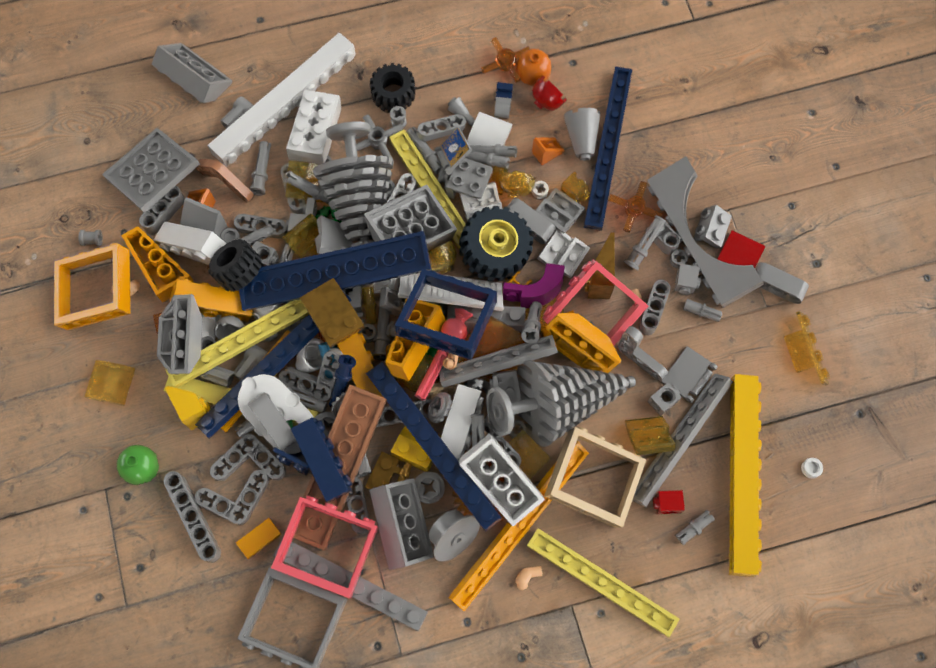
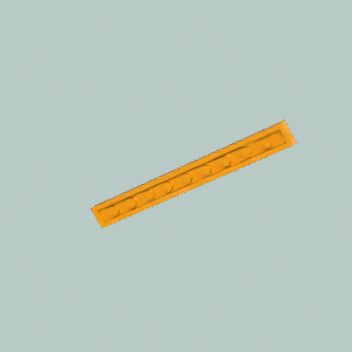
[448,441,589,611]

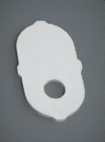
[238,375,314,454]

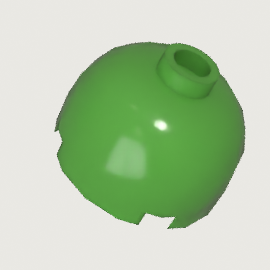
[117,445,159,485]

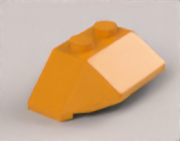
[546,313,621,373]

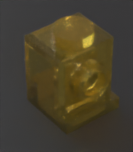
[561,171,590,203]

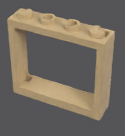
[544,426,646,528]

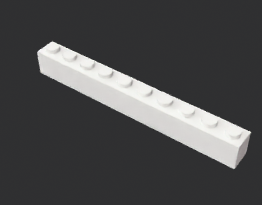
[208,33,356,167]

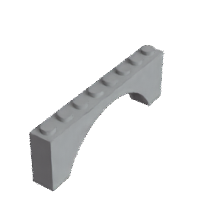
[647,156,764,308]

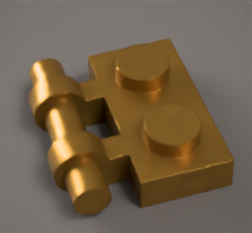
[365,452,412,490]

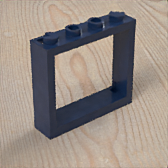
[395,269,497,360]

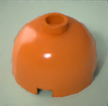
[516,49,551,85]

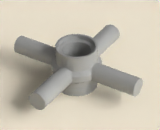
[356,114,403,158]

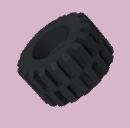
[370,63,416,113]
[208,239,262,292]

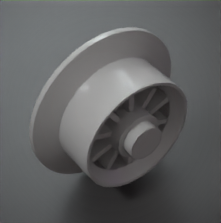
[429,510,480,562]

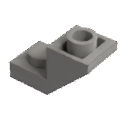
[286,198,317,236]

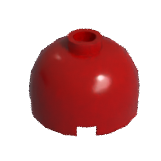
[532,75,567,111]

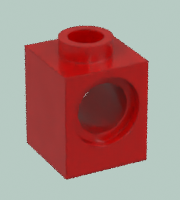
[653,490,685,515]

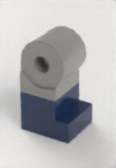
[494,82,513,119]

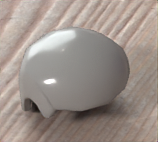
[214,315,245,340]

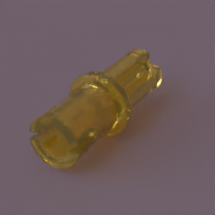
[361,286,377,324]

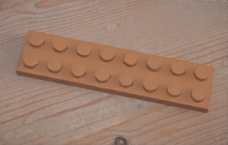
[294,384,387,551]

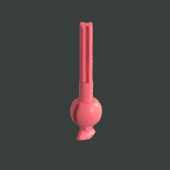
[415,308,473,401]

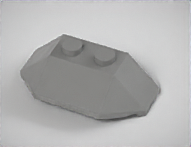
[157,294,202,374]

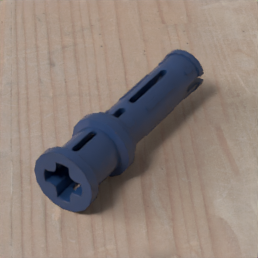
[329,355,356,407]

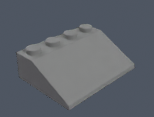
[363,185,457,251]

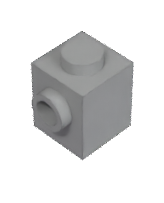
[674,264,701,295]

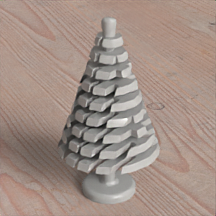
[313,122,394,247]
[486,360,636,447]

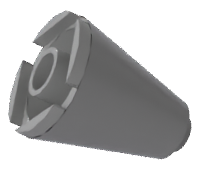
[564,108,600,161]

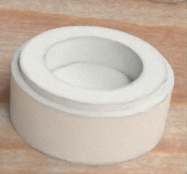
[801,458,823,479]

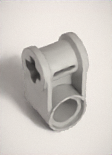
[645,222,680,255]

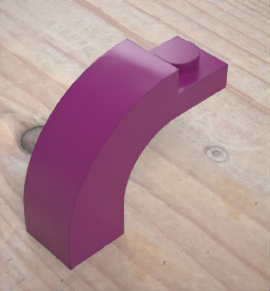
[503,263,565,309]

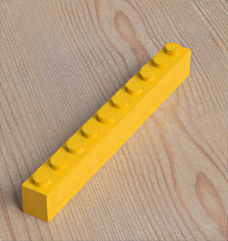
[729,374,762,577]

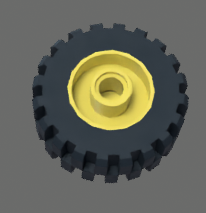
[459,206,534,282]

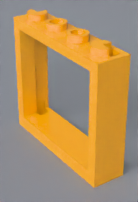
[54,243,131,330]

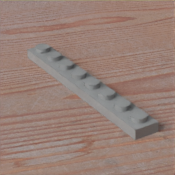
[632,373,733,507]
[273,538,428,632]

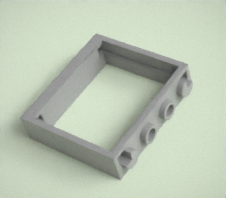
[238,567,347,668]

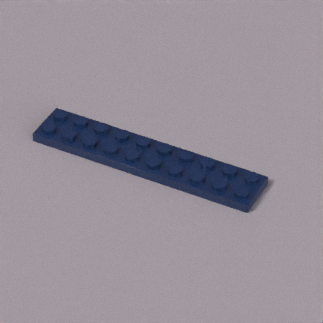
[239,231,432,311]

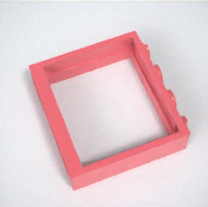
[542,259,649,346]
[271,496,379,598]

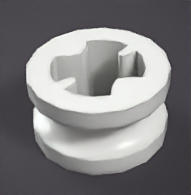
[532,181,549,200]

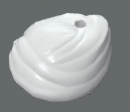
[295,338,324,373]

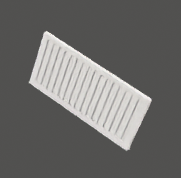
[398,273,504,311]

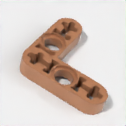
[195,159,254,203]

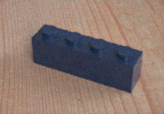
[291,417,352,502]

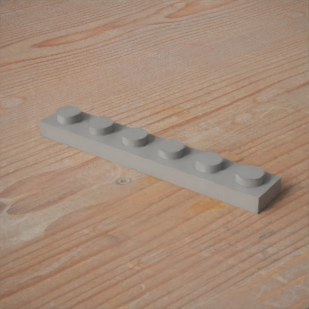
[439,335,558,388]

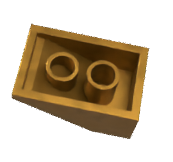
[584,232,615,299]
[300,278,364,349]

